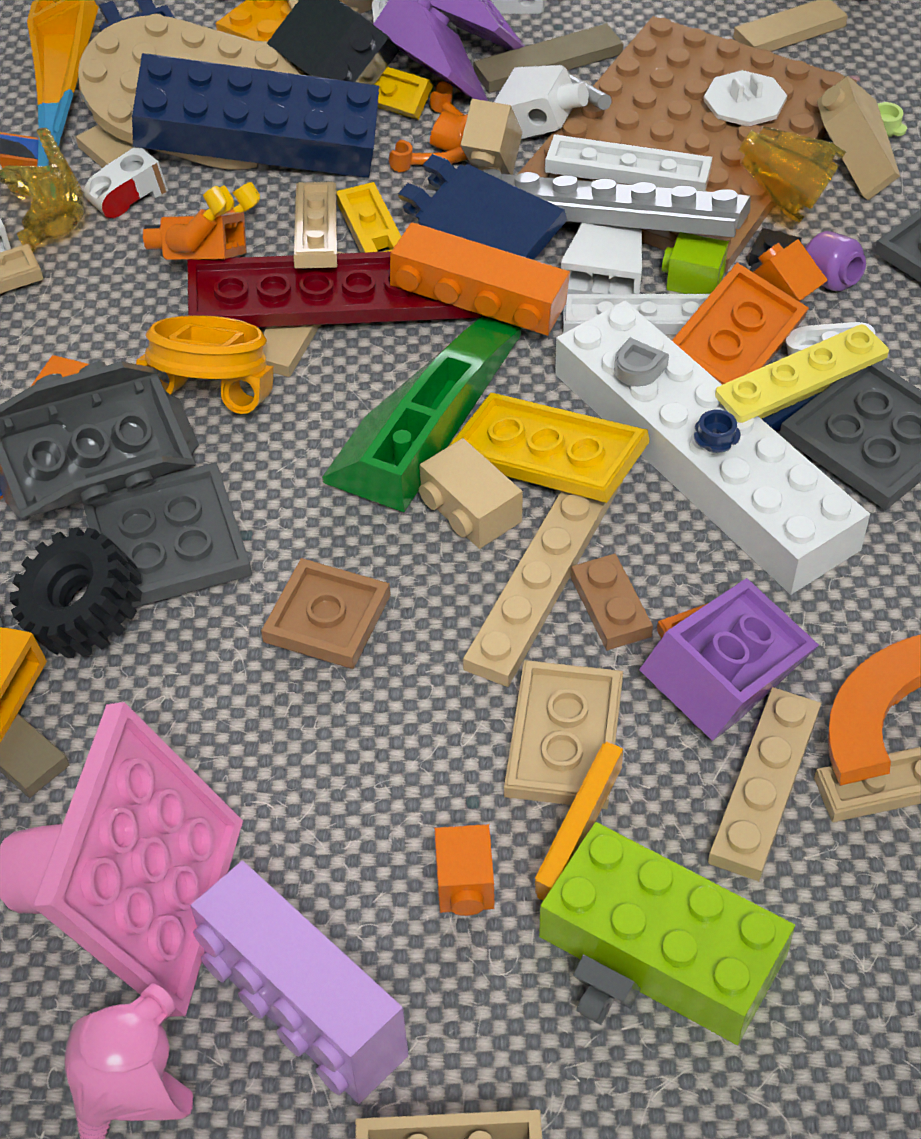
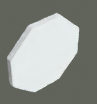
[704,70,787,127]

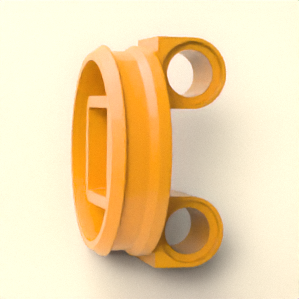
[136,315,274,414]

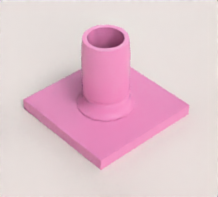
[0,702,243,1017]

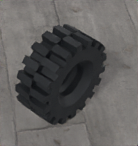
[10,527,142,658]

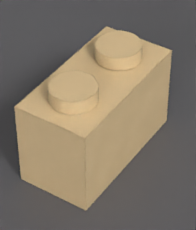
[461,99,523,175]
[419,438,523,549]

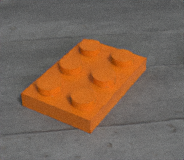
[672,263,809,385]

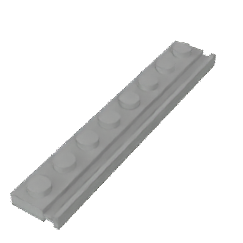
[425,166,751,237]

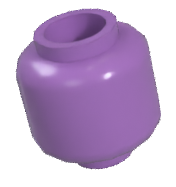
[804,231,866,292]

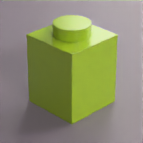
[662,232,729,294]

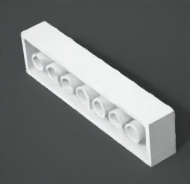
[555,300,870,595]

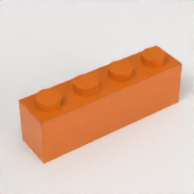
[390,222,570,336]

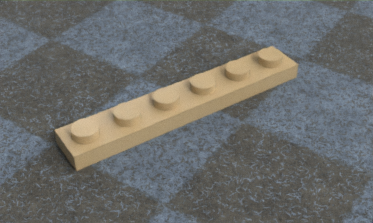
[463,481,623,687]

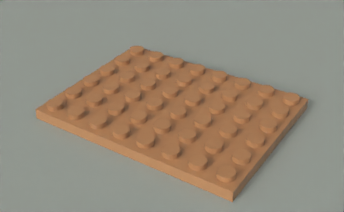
[517,16,857,273]

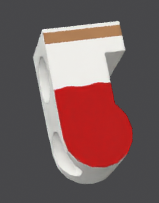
[84,147,168,218]

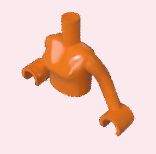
[389,81,468,172]

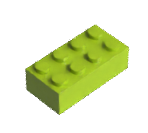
[539,821,796,1046]

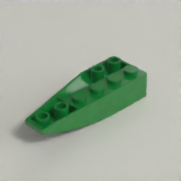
[322,316,521,512]

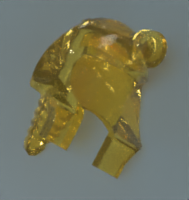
[0,128,84,253]

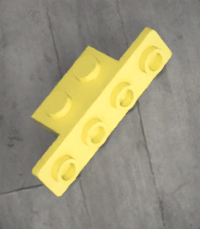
[715,324,889,423]

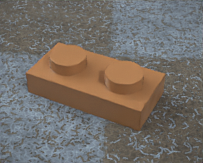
[571,553,653,651]

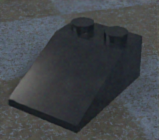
[267,0,400,85]

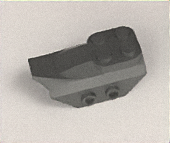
[0,361,199,518]

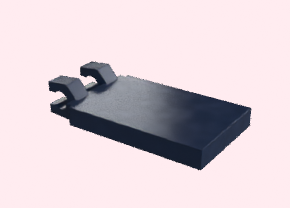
[398,154,567,260]

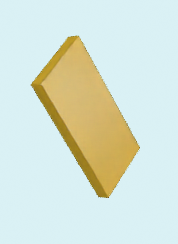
[448,392,650,503]

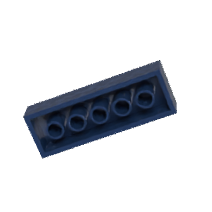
[132,53,379,178]

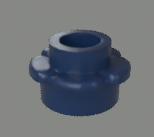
[694,409,741,453]

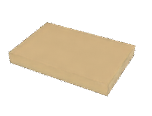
[504,660,623,809]

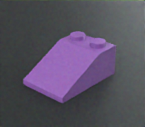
[373,0,488,101]
[428,0,525,50]
[639,578,819,741]

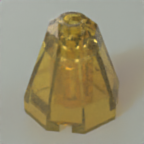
[738,126,846,224]

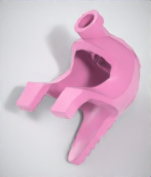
[65,984,193,1139]

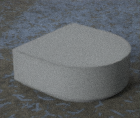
[614,337,669,386]

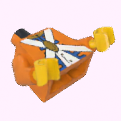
[143,182,260,260]

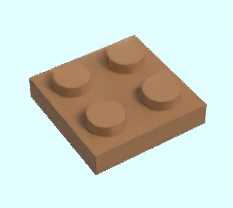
[261,558,391,669]

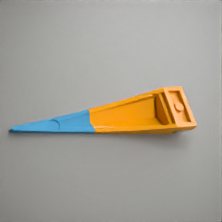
[27,0,99,188]

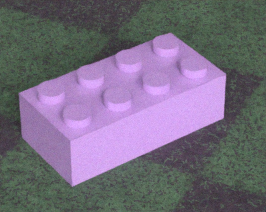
[191,860,408,1104]

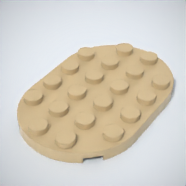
[78,14,300,170]

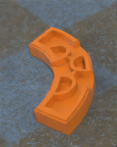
[828,634,921,786]

